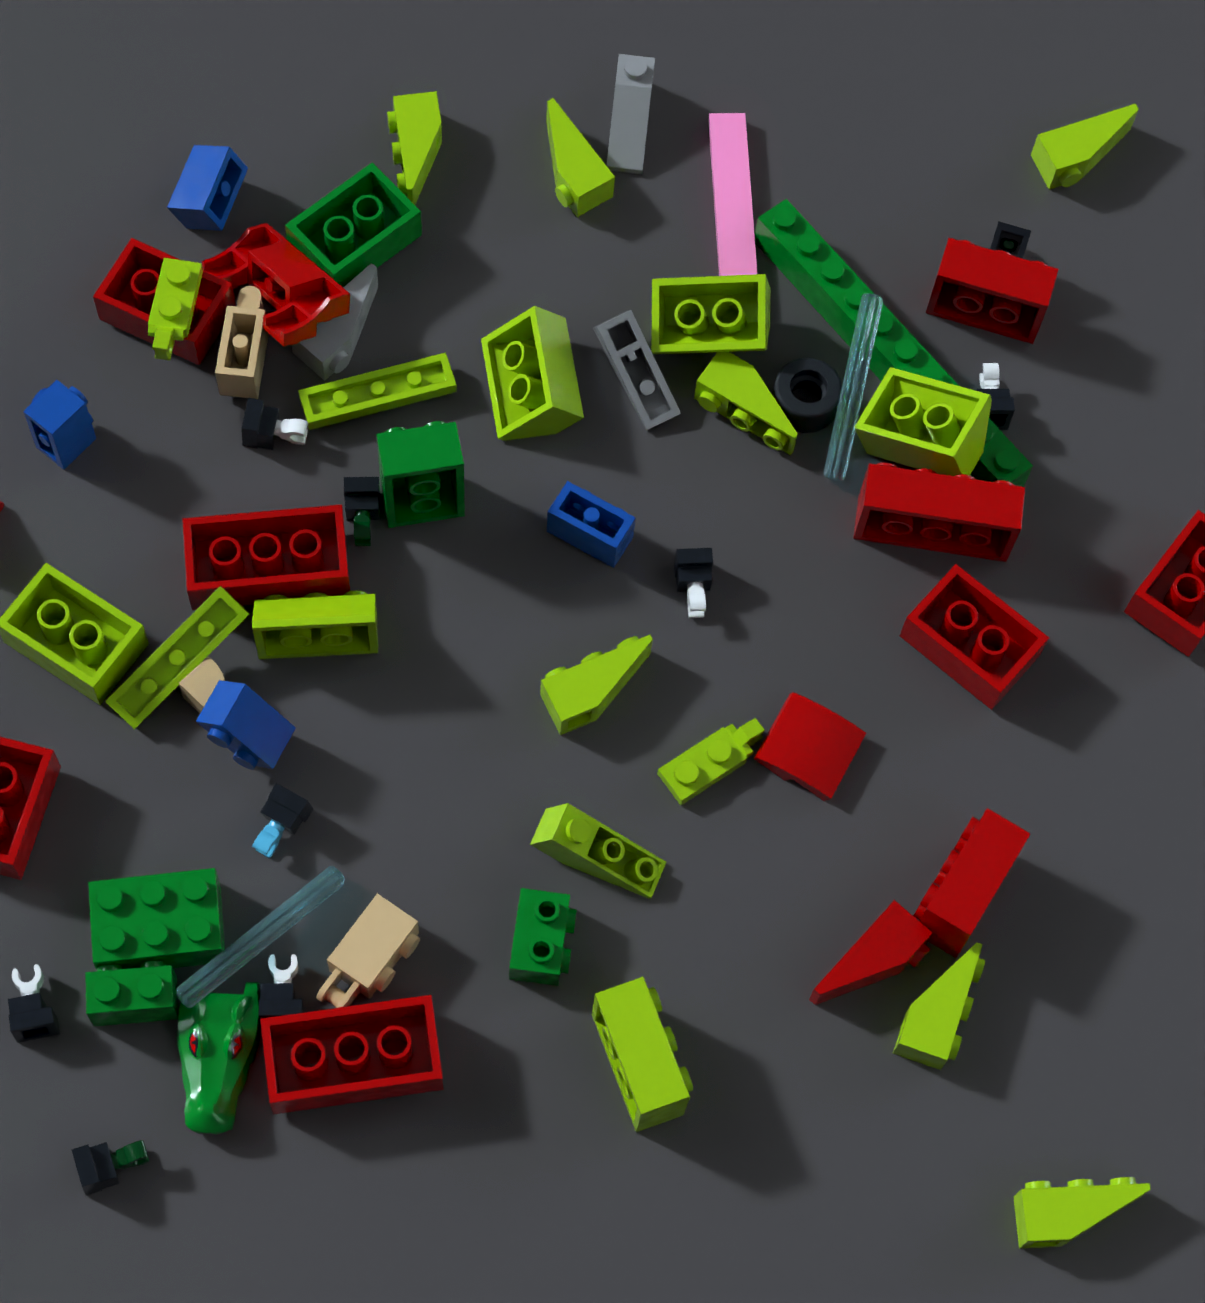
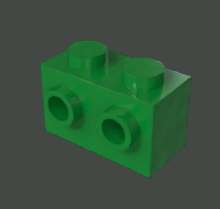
[509,888,577,986]
[85,961,178,1026]

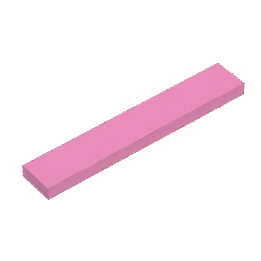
[708,113,758,276]

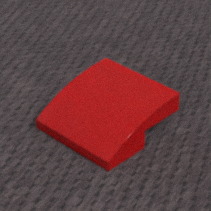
[754,692,866,801]

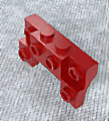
[202,222,350,347]

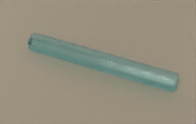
[823,293,883,481]
[176,866,345,1008]

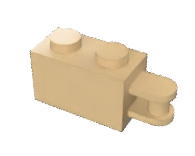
[215,286,269,399]
[316,893,420,1008]

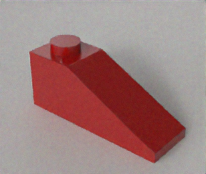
[809,900,933,1005]

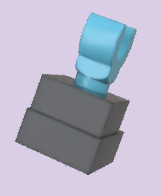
[252,783,313,858]

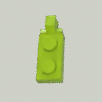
[148,258,203,361]
[657,718,765,806]

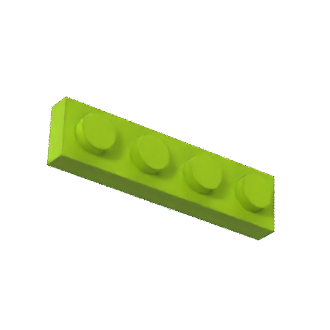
[298,352,457,430]
[105,586,250,729]

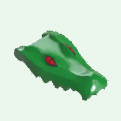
[177,979,261,1135]

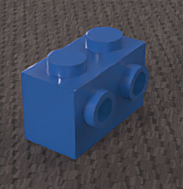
[167,145,248,231]
[23,380,96,470]
[547,481,636,568]
[196,680,296,770]

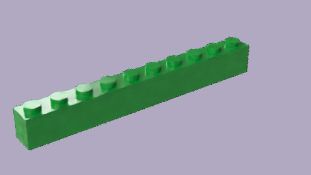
[755,199,1033,487]

